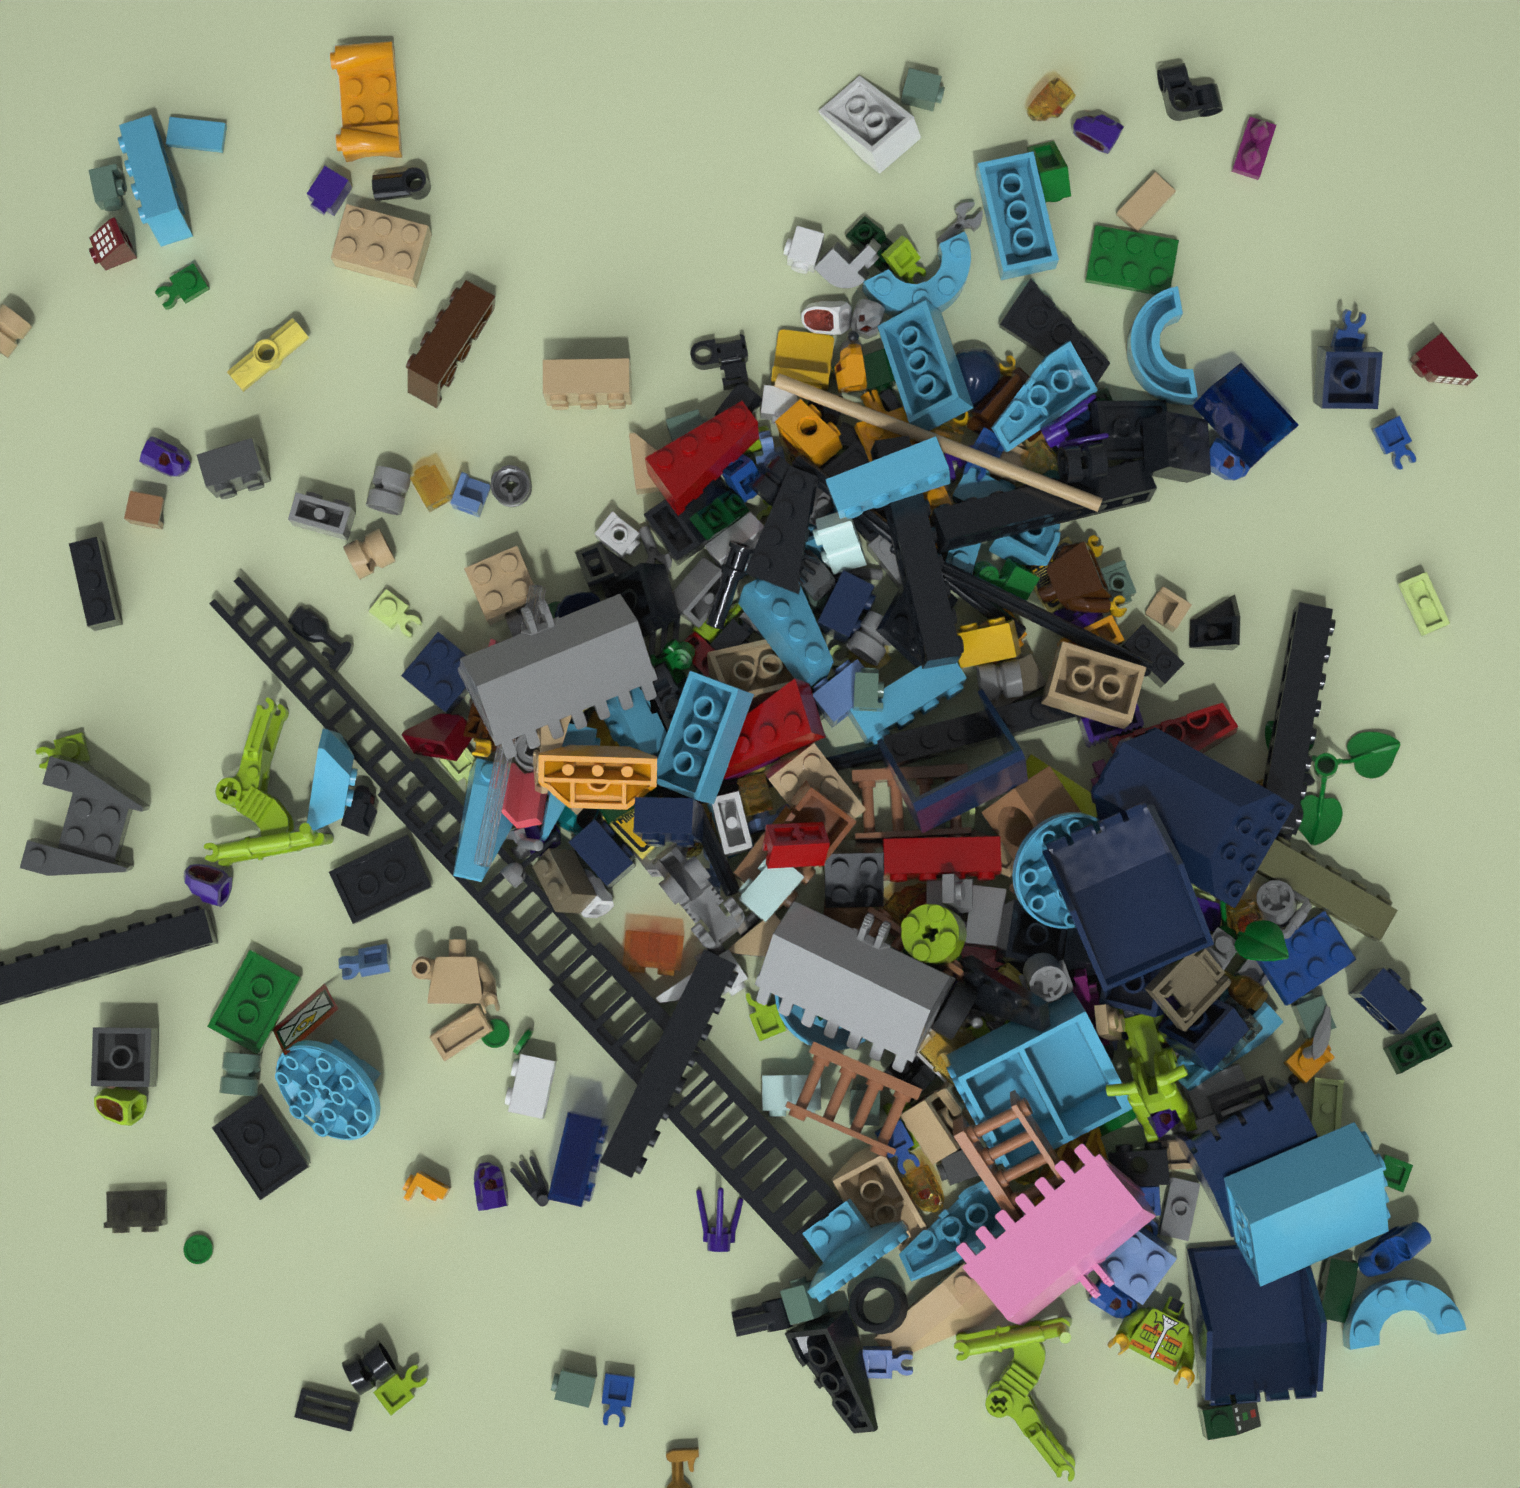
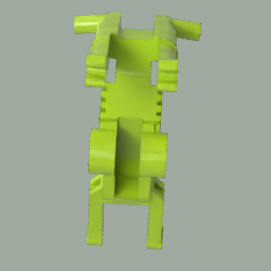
[203,697,334,867]
[1106,1007,1198,1142]
[954,1316,1075,1482]

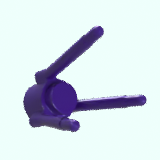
[1040,394,1109,449]
[696,1187,743,1252]

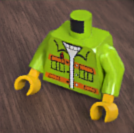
[1107,1296,1195,1388]

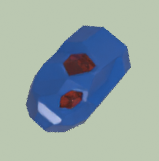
[1210,437,1250,481]
[1087,1278,1138,1319]

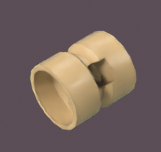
[0,304,32,358]
[343,529,396,580]

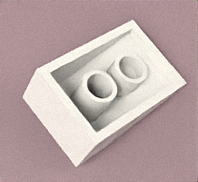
[819,76,921,174]

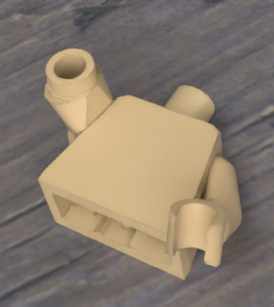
[412,939,500,1014]

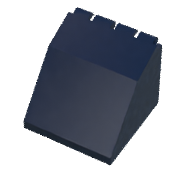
[877,689,1028,833]
[1042,801,1214,992]
[1173,1077,1318,1237]
[1187,1245,1327,1406]

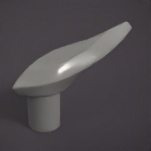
[1303,1006,1331,1060]

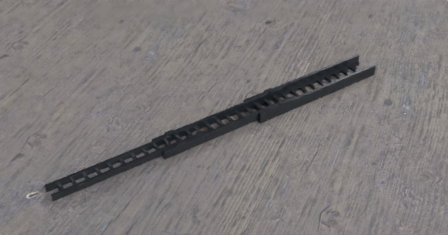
[209,577,844,1269]

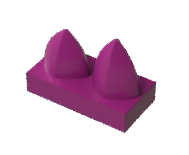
[1231,117,1276,180]

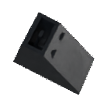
[644,478,745,566]

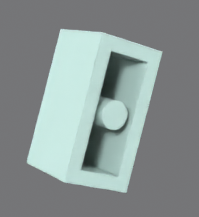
[738,859,804,923]

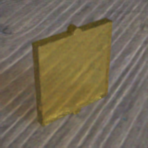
[919,1025,976,1086]

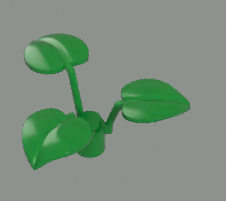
[1265,721,1401,846]
[1219,900,1289,961]

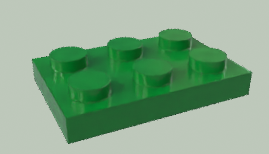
[1085,225,1179,295]
[207,950,302,1054]

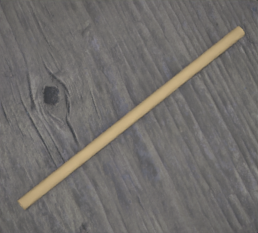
[774,373,1103,512]

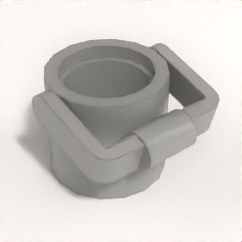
[1257,880,1312,939]
[1019,953,1073,1004]

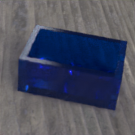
[1192,363,1299,469]
[548,1111,609,1207]

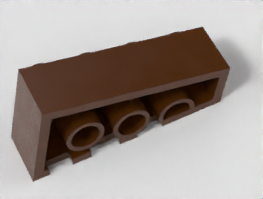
[406,280,496,408]

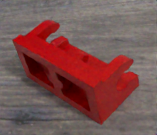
[763,822,830,869]

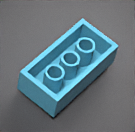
[976,151,1059,281]
[877,300,974,431]
[848,663,967,745]
[657,671,754,804]

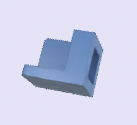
[450,472,491,518]

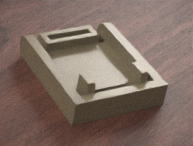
[1145,948,1231,1032]

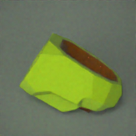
[94,1087,147,1126]

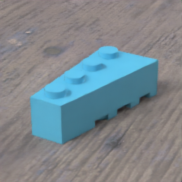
[118,115,193,247]
[825,436,951,519]
[738,579,834,687]
[596,687,667,759]

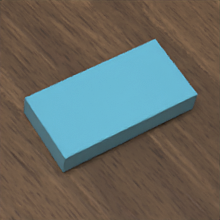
[166,117,227,153]

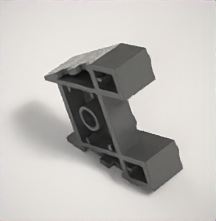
[20,755,150,876]

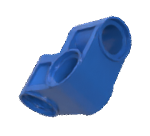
[1358,1222,1431,1277]

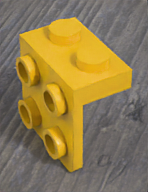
[771,329,834,392]

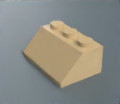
[707,639,794,712]

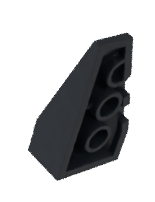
[785,1310,878,1434]

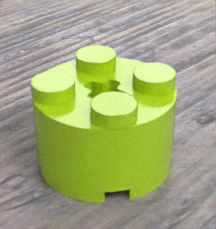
[901,904,967,965]

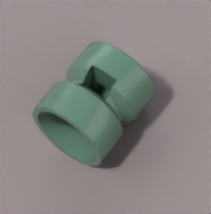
[219,1052,262,1096]

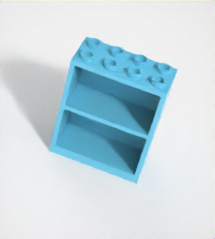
[946,991,1132,1170]
[1224,1122,1391,1287]

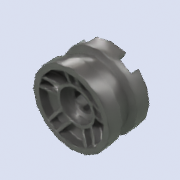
[490,465,532,507]

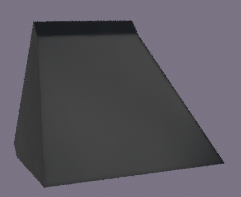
[575,542,634,593]
[1189,594,1240,650]

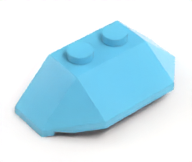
[307,729,358,830]

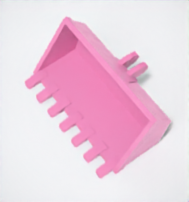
[956,1144,1156,1326]

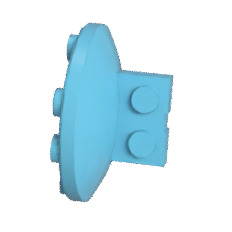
[1012,812,1101,929]
[275,1039,381,1140]
[802,1199,909,1302]

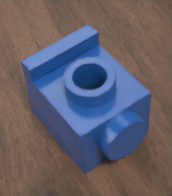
[722,454,759,503]

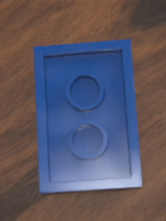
[1256,911,1356,1006]

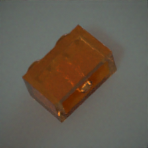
[622,930,685,976]

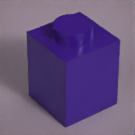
[307,166,352,216]

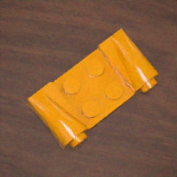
[330,42,402,162]

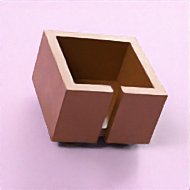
[772,780,857,868]

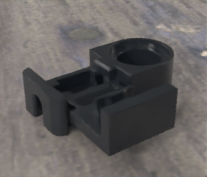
[690,334,749,390]

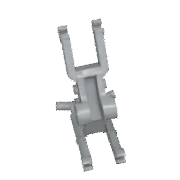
[622,840,760,962]

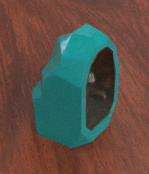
[556,805,600,835]

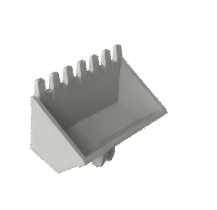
[458,594,657,759]
[755,901,956,1072]

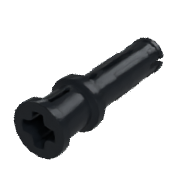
[706,540,754,629]

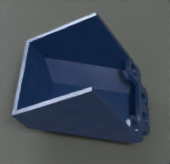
[1091,727,1294,908]

